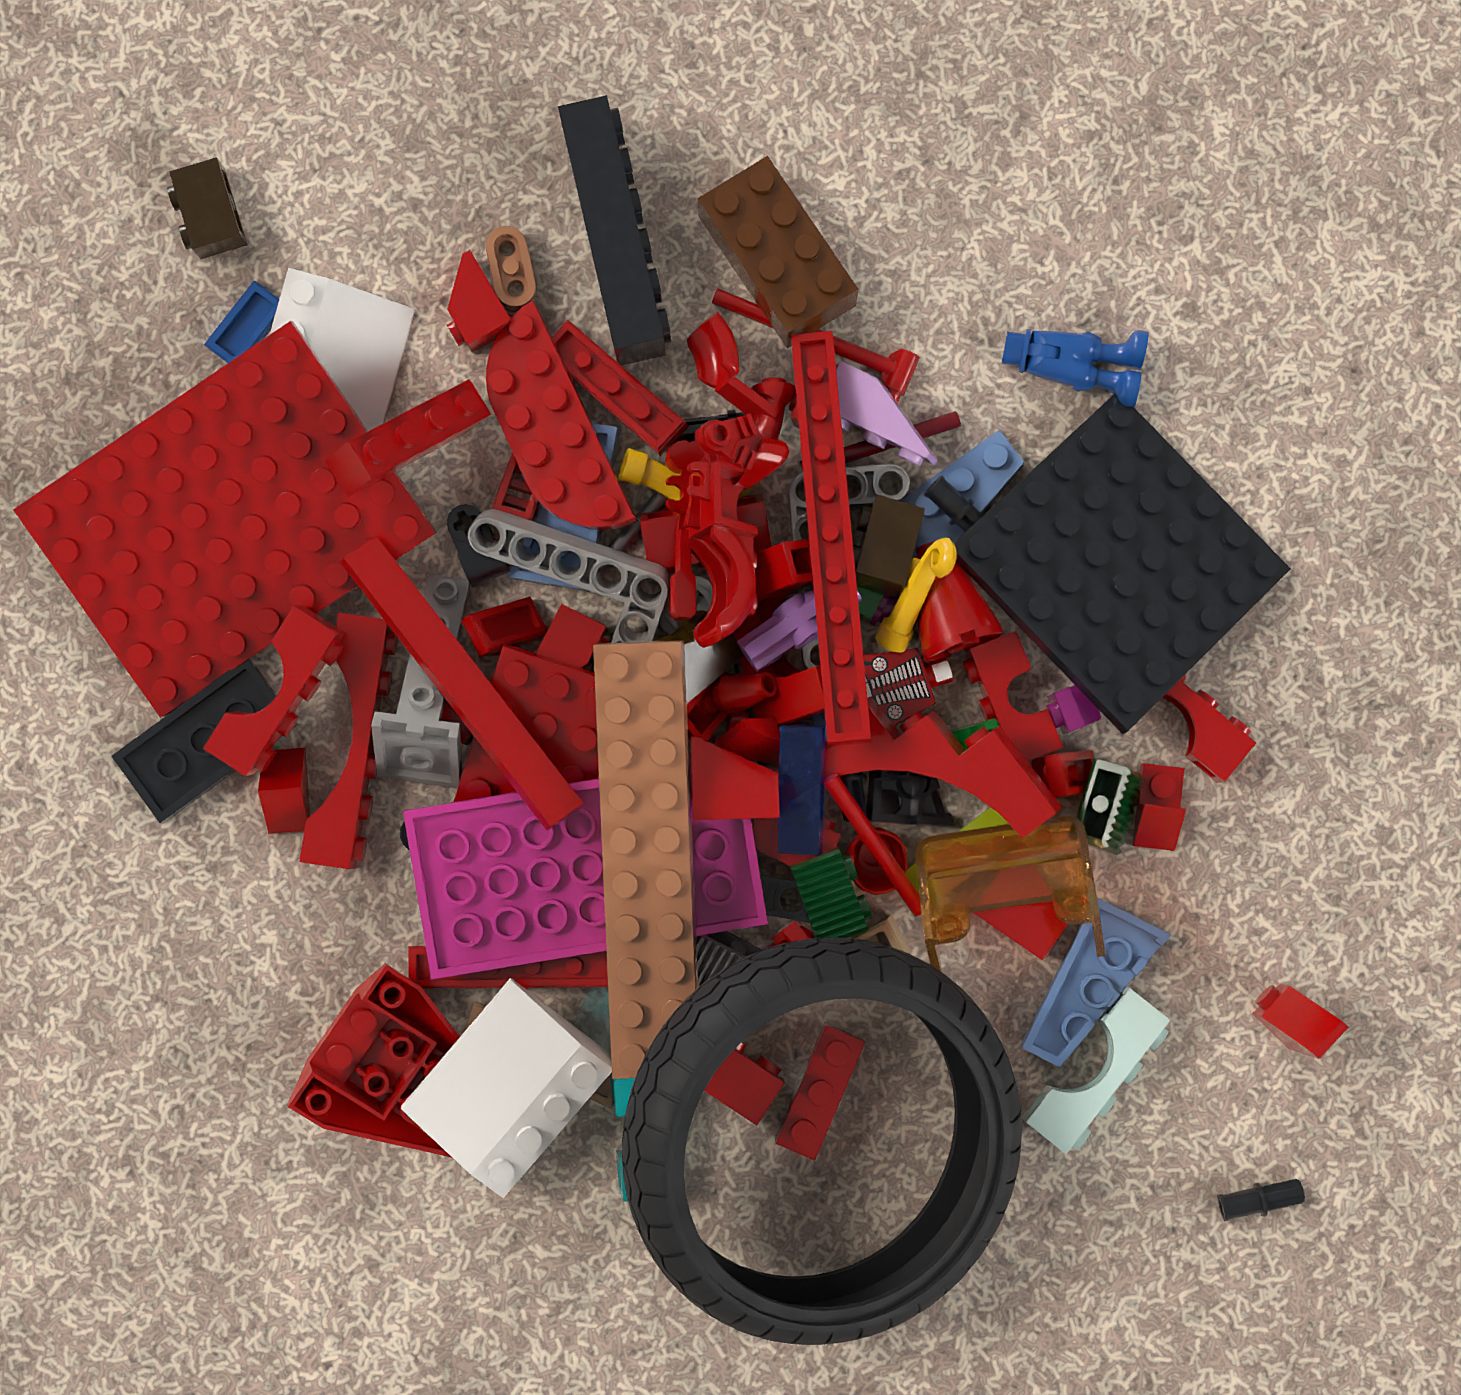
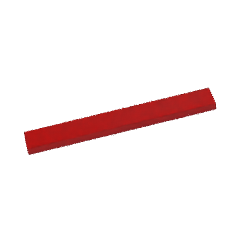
[341,537,583,831]

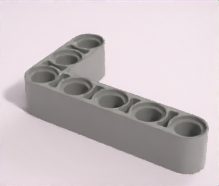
[788,464,910,669]
[468,509,670,643]

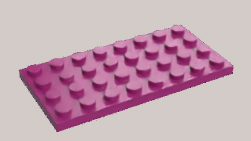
[403,763,768,979]

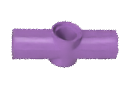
[737,588,862,673]

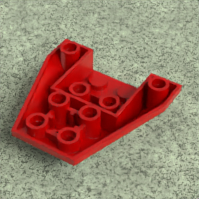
[287,963,460,1158]

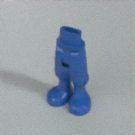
[1002,329,1149,407]

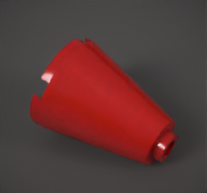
[913,541,1003,662]

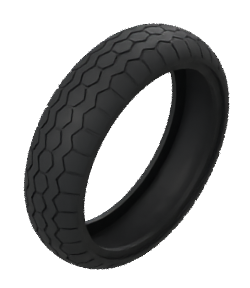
[622,937,1022,1345]

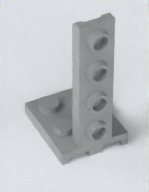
[371,574,470,788]

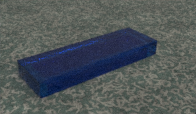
[778,725,825,855]

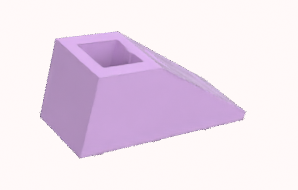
[836,361,938,466]

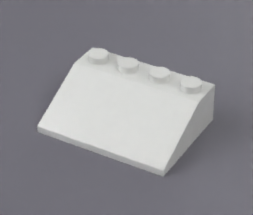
[270,268,415,431]
[401,978,612,1198]

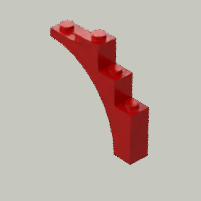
[779,696,1063,839]

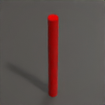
[823,773,928,916]

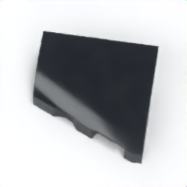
[867,770,953,827]

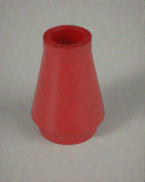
[713,672,777,715]

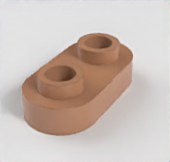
[486,226,537,310]

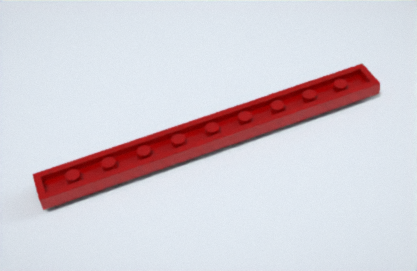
[791,331,871,746]

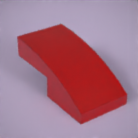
[719,717,816,764]

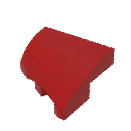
[691,736,780,821]
[972,844,1070,960]

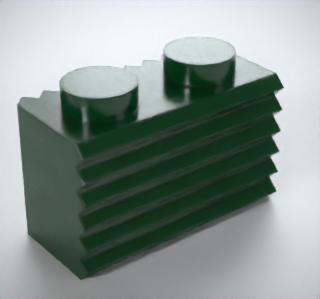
[1069,758,1145,855]
[790,849,873,938]

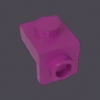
[1046,685,1101,735]

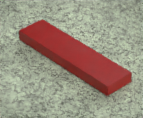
[552,320,689,457]

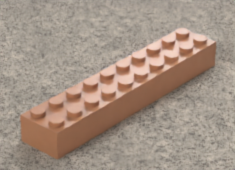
[593,640,698,1079]

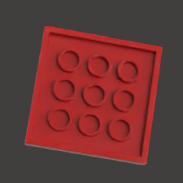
[454,643,599,802]

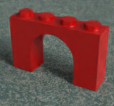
[733,539,825,727]

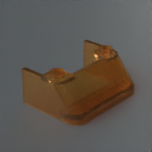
[915,816,1106,972]

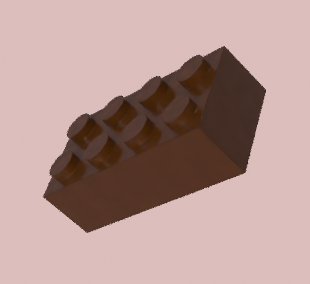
[698,156,859,348]

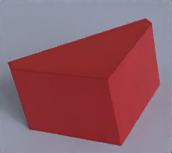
[258,748,310,834]

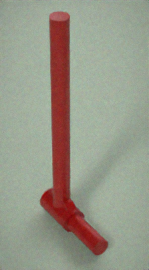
[712,288,920,403]

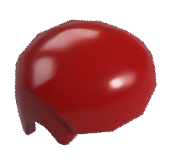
[845,827,908,895]

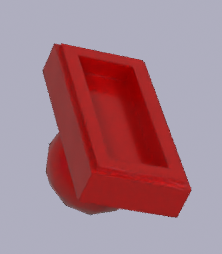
[461,596,548,658]

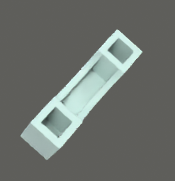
[1021,987,1170,1154]

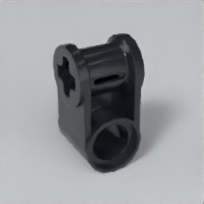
[447,504,511,588]

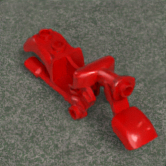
[665,312,796,648]

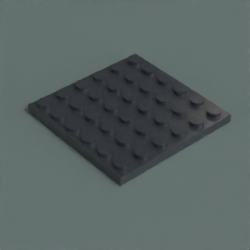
[954,394,1291,735]

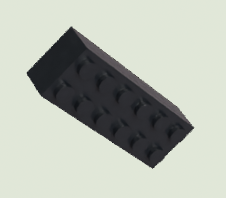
[558,95,672,366]

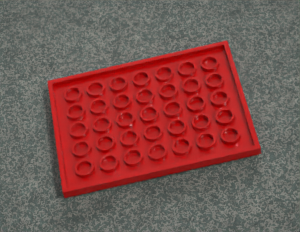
[13,321,437,718]

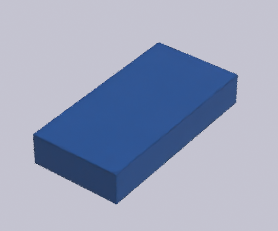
[204,280,279,363]

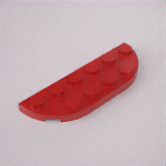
[486,301,638,530]

